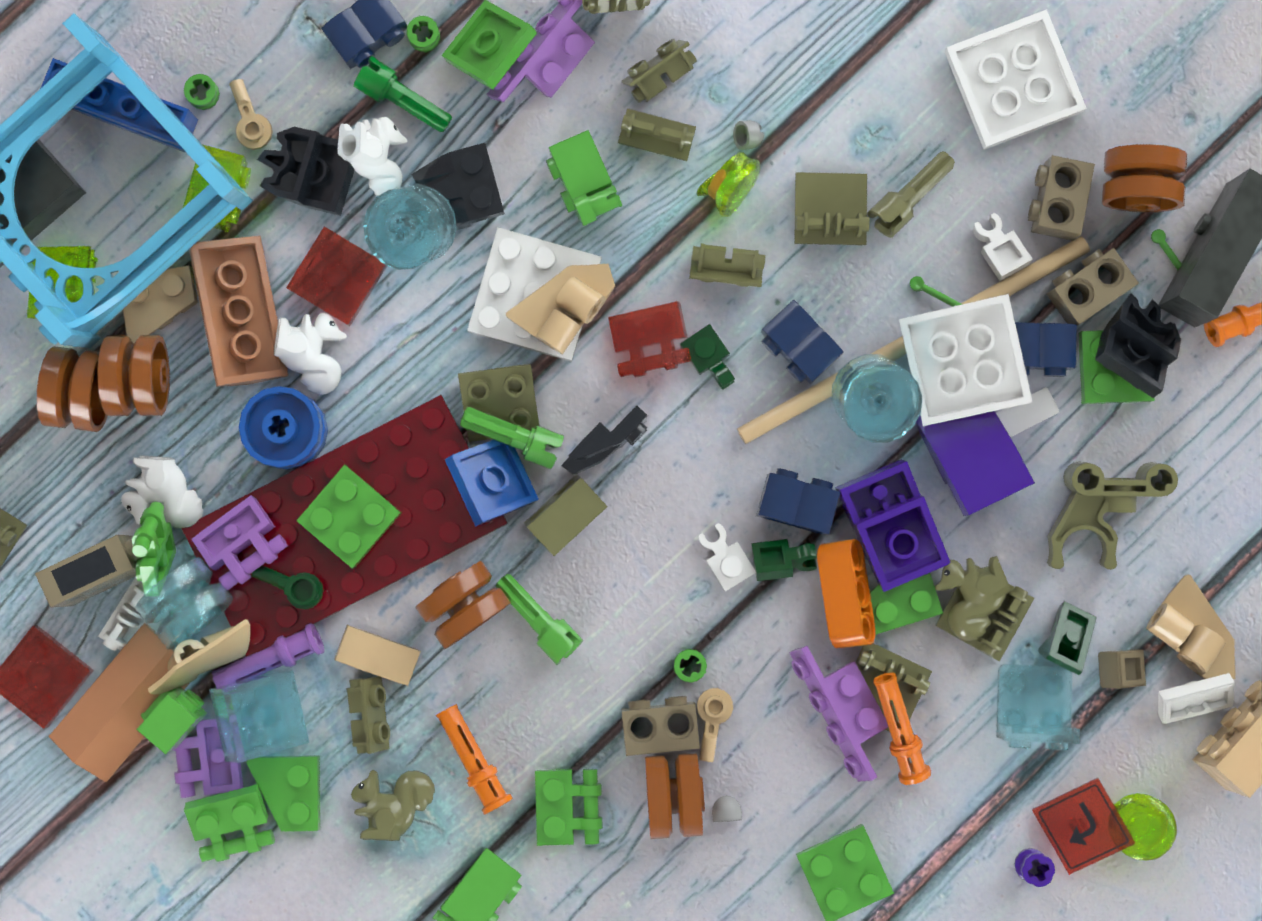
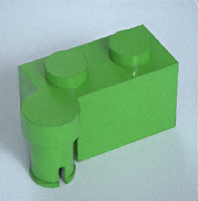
[546,130,622,226]
[136,687,207,754]
[432,848,522,921]

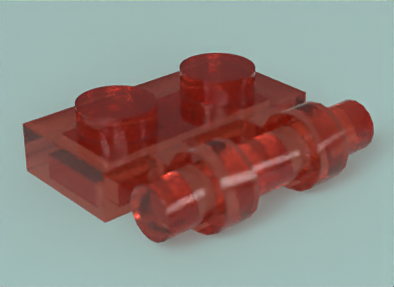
[608,301,691,378]

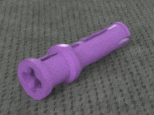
[212,623,325,693]

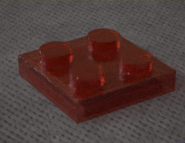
[286,226,388,327]
[0,625,94,729]

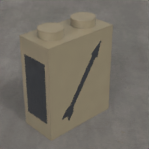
[35,535,142,607]

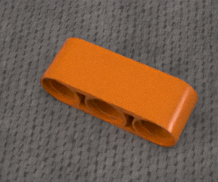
[817,539,876,648]

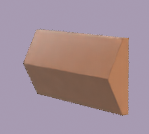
[189,236,288,387]
[48,623,190,782]

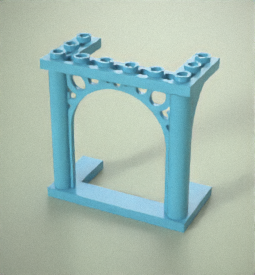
[0,13,253,348]

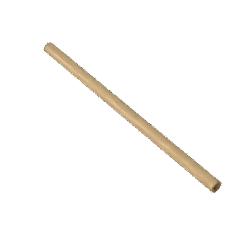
[737,236,1090,444]

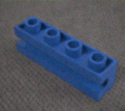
[40,58,198,152]

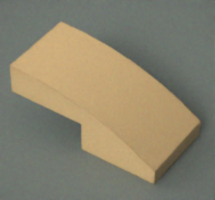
[334,625,421,686]

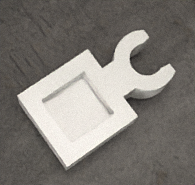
[973,213,1033,281]
[698,523,755,591]

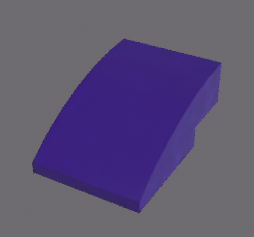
[913,411,1035,516]
[835,459,951,592]

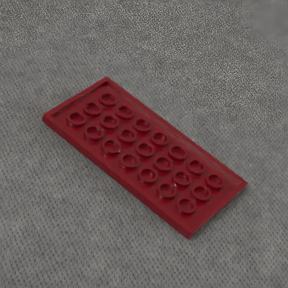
[182,395,508,657]

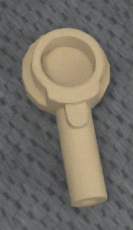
[229,79,273,150]
[697,688,733,762]

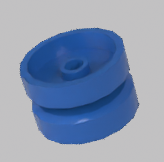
[239,386,328,470]

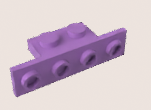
[486,0,595,102]
[789,646,888,782]

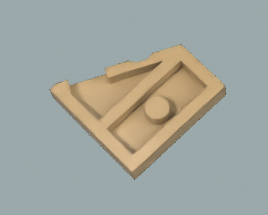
[123,265,198,343]

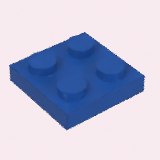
[445,440,539,527]

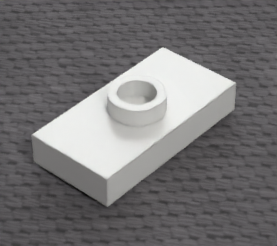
[1158,673,1235,724]

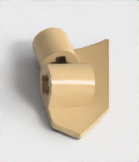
[506,264,616,355]
[1146,574,1236,679]
[148,619,250,694]

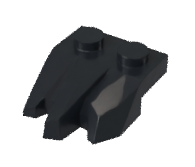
[257,126,355,216]
[407,143,505,234]
[1095,293,1181,398]
[561,405,648,474]

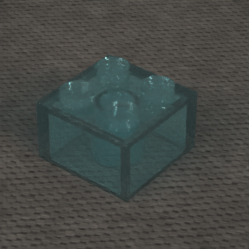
[209,670,309,763]

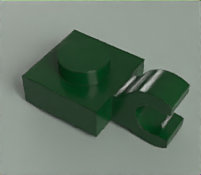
[680,324,735,390]
[751,539,817,581]

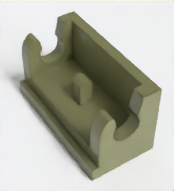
[524,474,608,556]

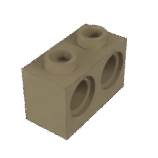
[1028,155,1095,241]
[1046,248,1139,326]
[622,696,700,756]

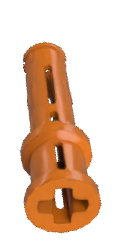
[1204,302,1262,347]
[873,673,932,785]
[436,704,513,815]

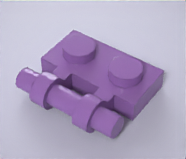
[192,495,288,590]
[172,716,244,798]

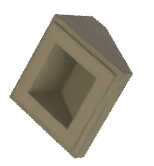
[1098,649,1146,689]

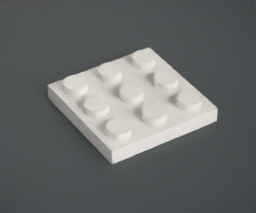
[944,9,1087,150]
[467,227,602,362]
[899,294,1033,426]

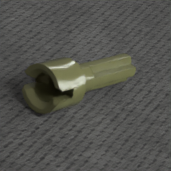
[867,151,955,238]

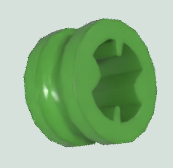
[407,16,440,52]
[184,74,220,110]
[673,649,707,683]

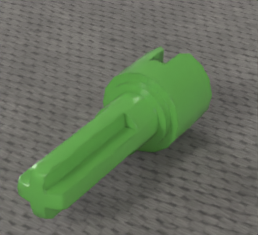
[460,407,564,469]
[495,574,583,665]

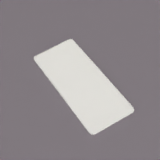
[996,387,1059,437]

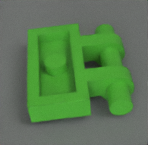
[132,502,176,596]
[535,769,603,846]
[184,784,275,862]

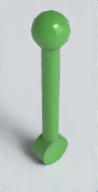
[1151,229,1182,270]
[910,276,962,307]

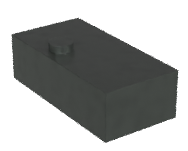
[0,139,86,268]
[1158,168,1262,328]

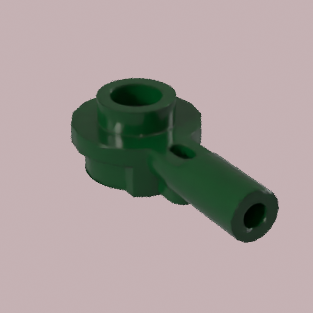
[251,565,324,610]

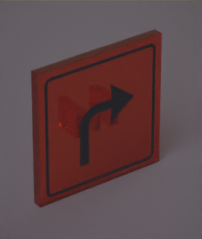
[1032,777,1136,875]

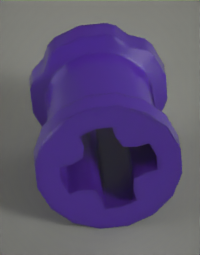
[1014,848,1055,887]

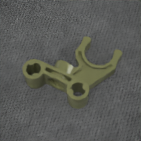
[1047,461,1178,570]

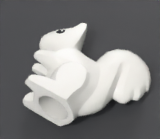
[338,117,407,199]
[274,312,347,395]
[121,456,203,529]

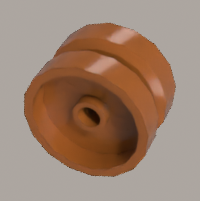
[1102,144,1187,212]
[98,335,170,416]
[37,346,108,432]
[415,561,511,649]
[645,753,705,839]

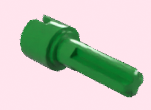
[353,56,452,132]

